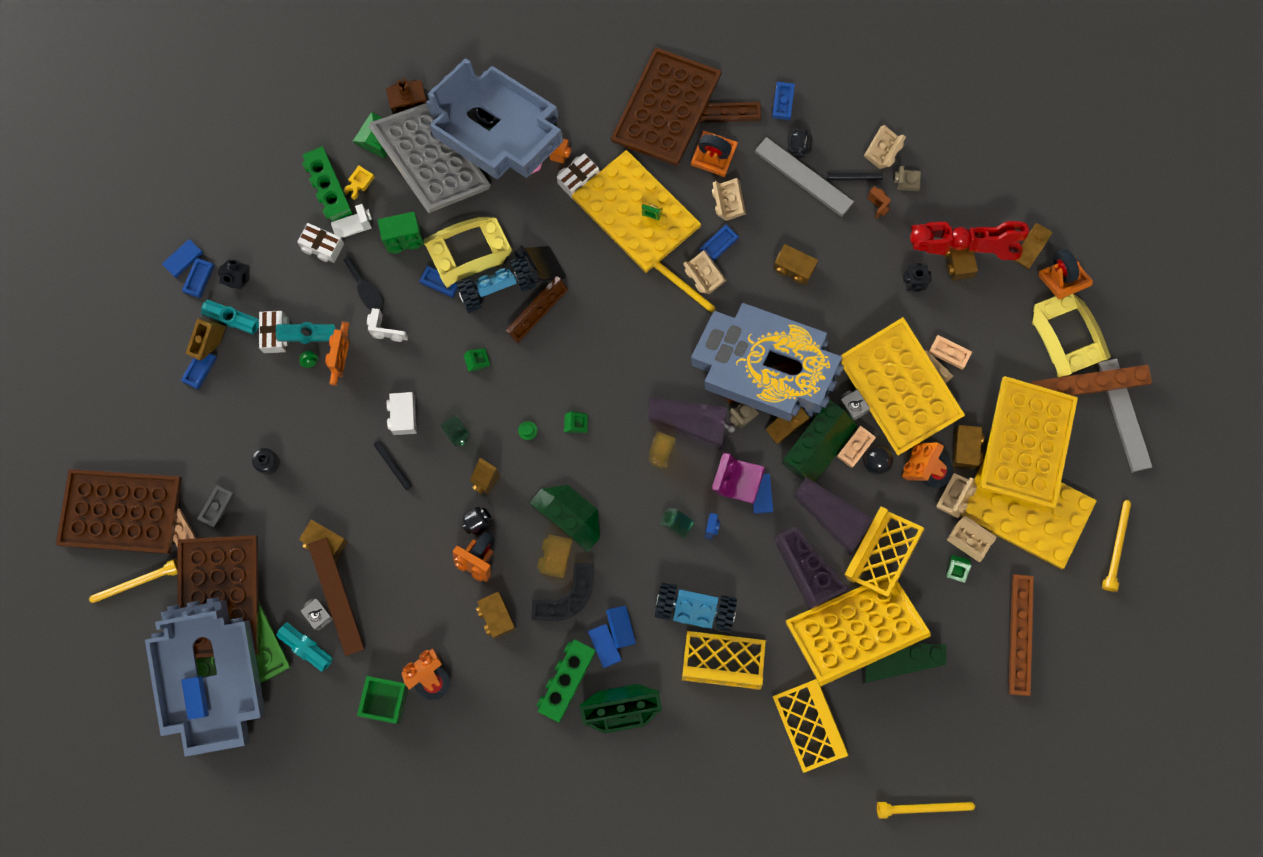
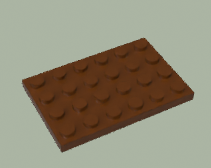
[610,47,722,167]
[56,469,182,554]
[177,535,259,658]

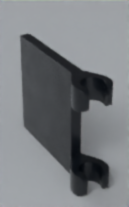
[513,246,567,284]

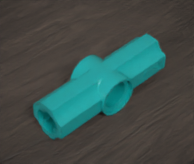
[201,299,259,335]
[276,322,336,344]
[276,622,333,672]

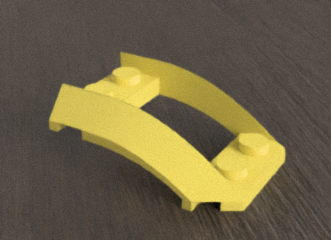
[423,217,512,288]
[1031,293,1111,378]

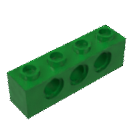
[302,146,353,222]
[536,639,596,723]

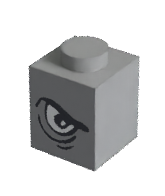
[839,389,870,421]
[301,598,333,631]

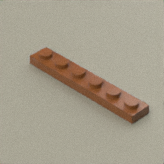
[1031,365,1152,396]
[1008,575,1034,696]

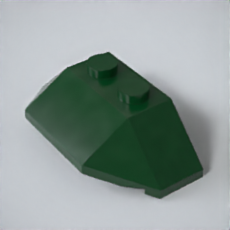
[529,485,600,553]
[579,684,662,734]

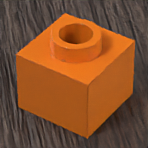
[549,139,571,164]

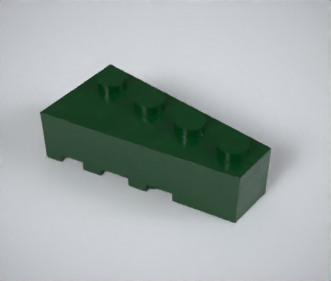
[862,643,946,684]

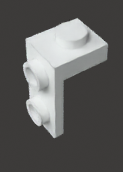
[331,204,372,239]
[367,308,408,342]

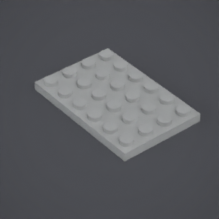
[369,103,491,213]

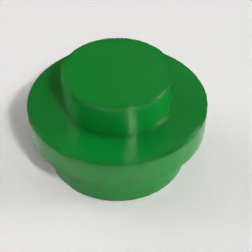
[299,351,318,368]
[518,421,537,440]

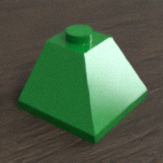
[353,112,387,159]

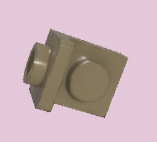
[894,166,921,191]
[729,403,759,429]

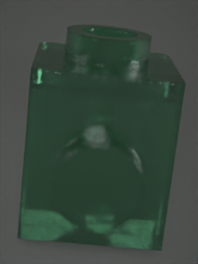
[440,415,470,446]
[660,508,695,538]

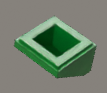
[642,203,663,220]
[464,348,490,372]
[564,411,588,433]
[946,555,971,583]

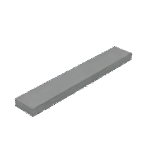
[755,137,854,217]
[1097,358,1152,473]

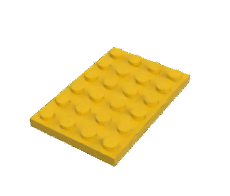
[572,150,701,273]
[840,317,965,455]
[979,376,1078,509]
[960,455,1097,569]
[786,576,930,686]

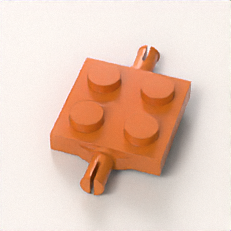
[325,322,350,386]

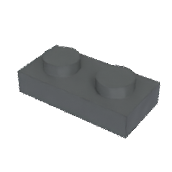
[197,485,235,528]

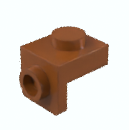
[867,186,891,219]

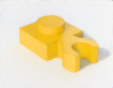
[343,165,375,200]

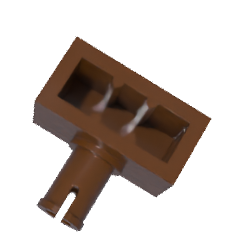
[386,78,427,115]

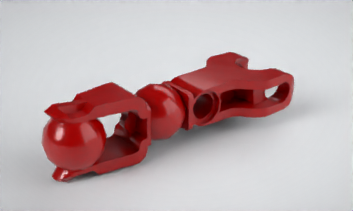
[910,221,1030,260]

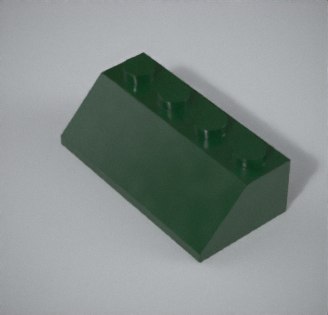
[782,399,858,487]

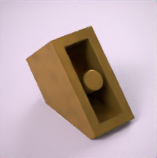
[1013,223,1053,270]
[185,318,226,361]
[765,406,809,445]
[470,458,501,495]

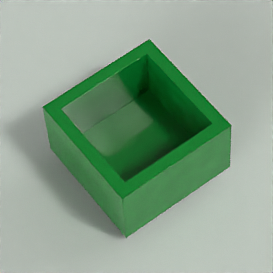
[377,212,424,254]
[357,676,408,724]

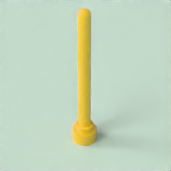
[654,262,716,313]
[1102,500,1131,592]
[89,559,178,603]
[877,802,975,819]

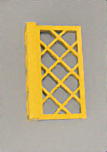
[845,507,925,598]
[682,631,766,690]
[772,679,849,773]

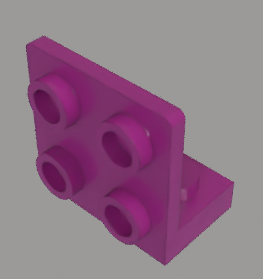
[712,453,765,504]

